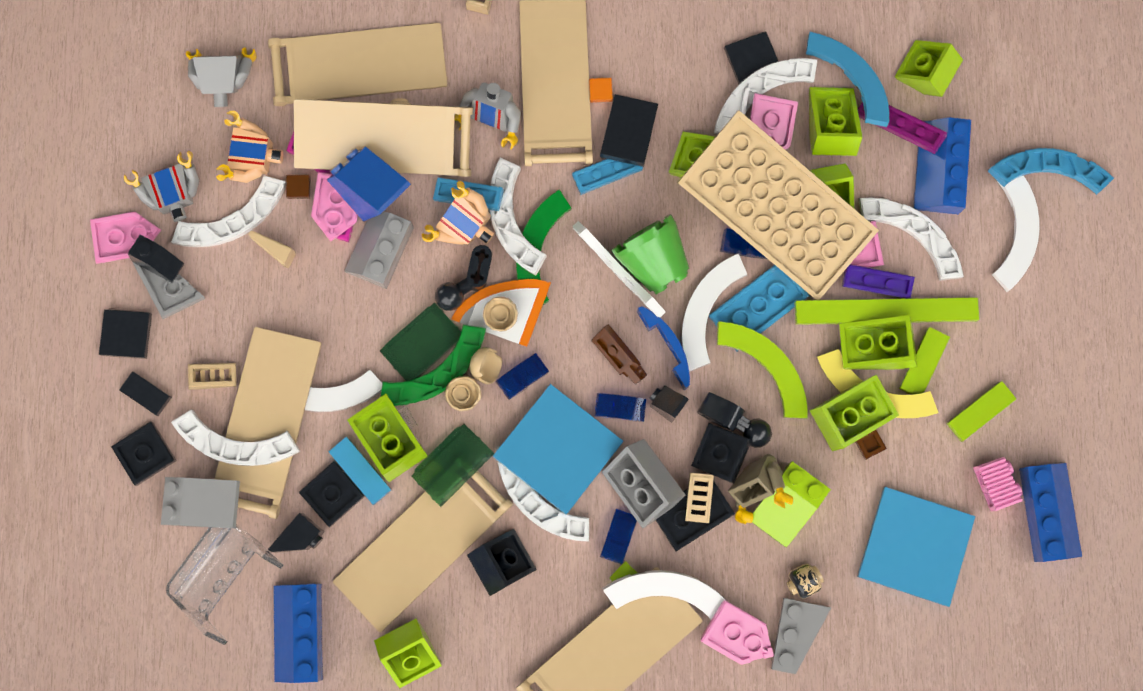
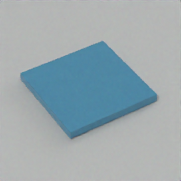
[493,384,624,515]
[857,487,976,607]

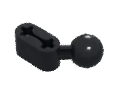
[435,245,492,311]
[697,392,772,448]

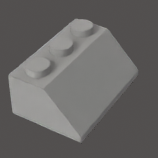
[345,212,414,289]
[602,439,685,528]

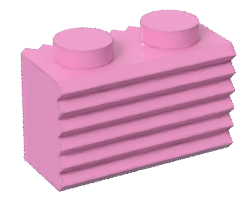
[973,457,1023,511]

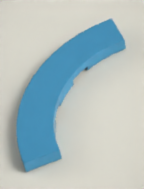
[806,32,889,127]
[988,148,1114,195]

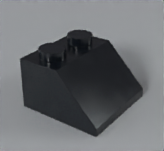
[467,529,537,596]

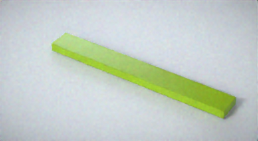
[794,298,979,325]

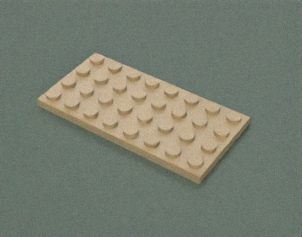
[677,110,879,300]

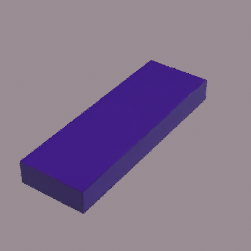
[842,265,915,299]

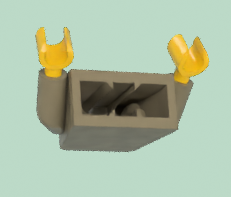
[728,454,793,524]

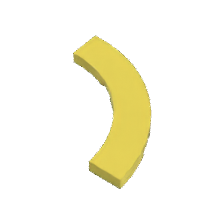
[817,349,938,418]

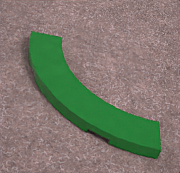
[516,189,572,305]
[380,324,486,406]

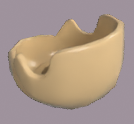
[483,297,518,331]
[469,347,502,385]
[445,376,481,411]

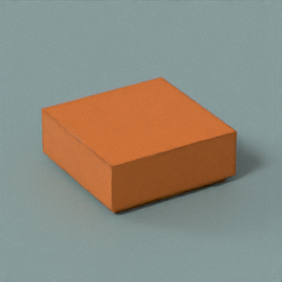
[589,78,613,103]

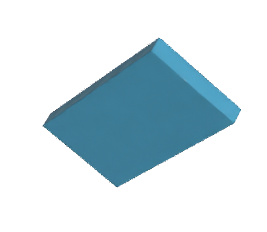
[709,265,809,352]

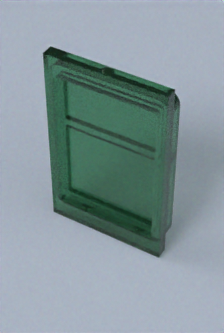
[380,302,461,381]
[412,424,495,507]

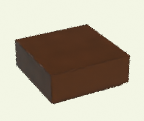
[286,175,310,199]
[855,430,887,460]

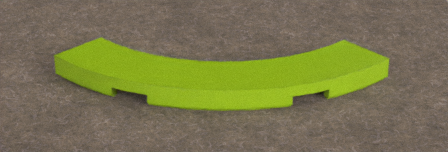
[717,322,808,419]

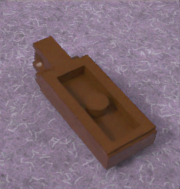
[591,324,647,385]

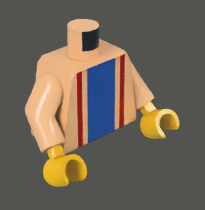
[216,111,284,183]
[421,181,495,245]

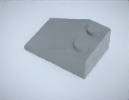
[161,477,240,529]

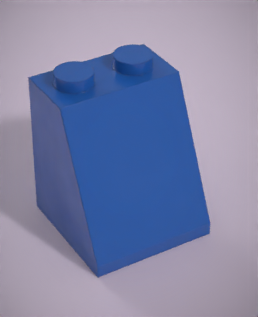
[327,147,411,221]

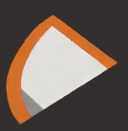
[451,279,551,347]

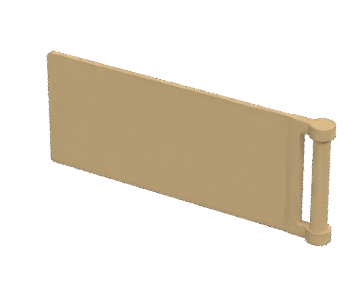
[519,0,593,166]
[268,23,448,106]
[294,99,473,177]
[214,327,321,519]
[333,454,513,632]
[516,567,702,691]

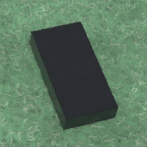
[119,371,172,416]

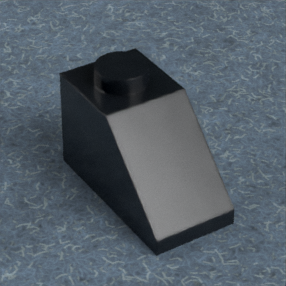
[128,234,184,283]
[649,386,689,423]
[268,513,324,553]

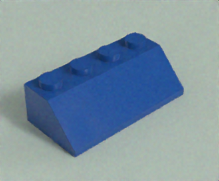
[913,117,971,215]
[1019,463,1082,562]
[274,584,323,683]

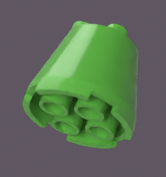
[612,214,689,295]

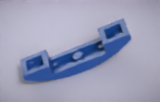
[637,306,690,390]

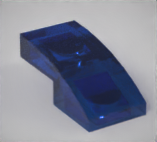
[720,228,767,259]
[496,353,549,400]
[594,393,646,422]
[600,509,637,564]

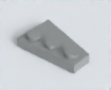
[133,263,205,319]
[771,598,831,674]

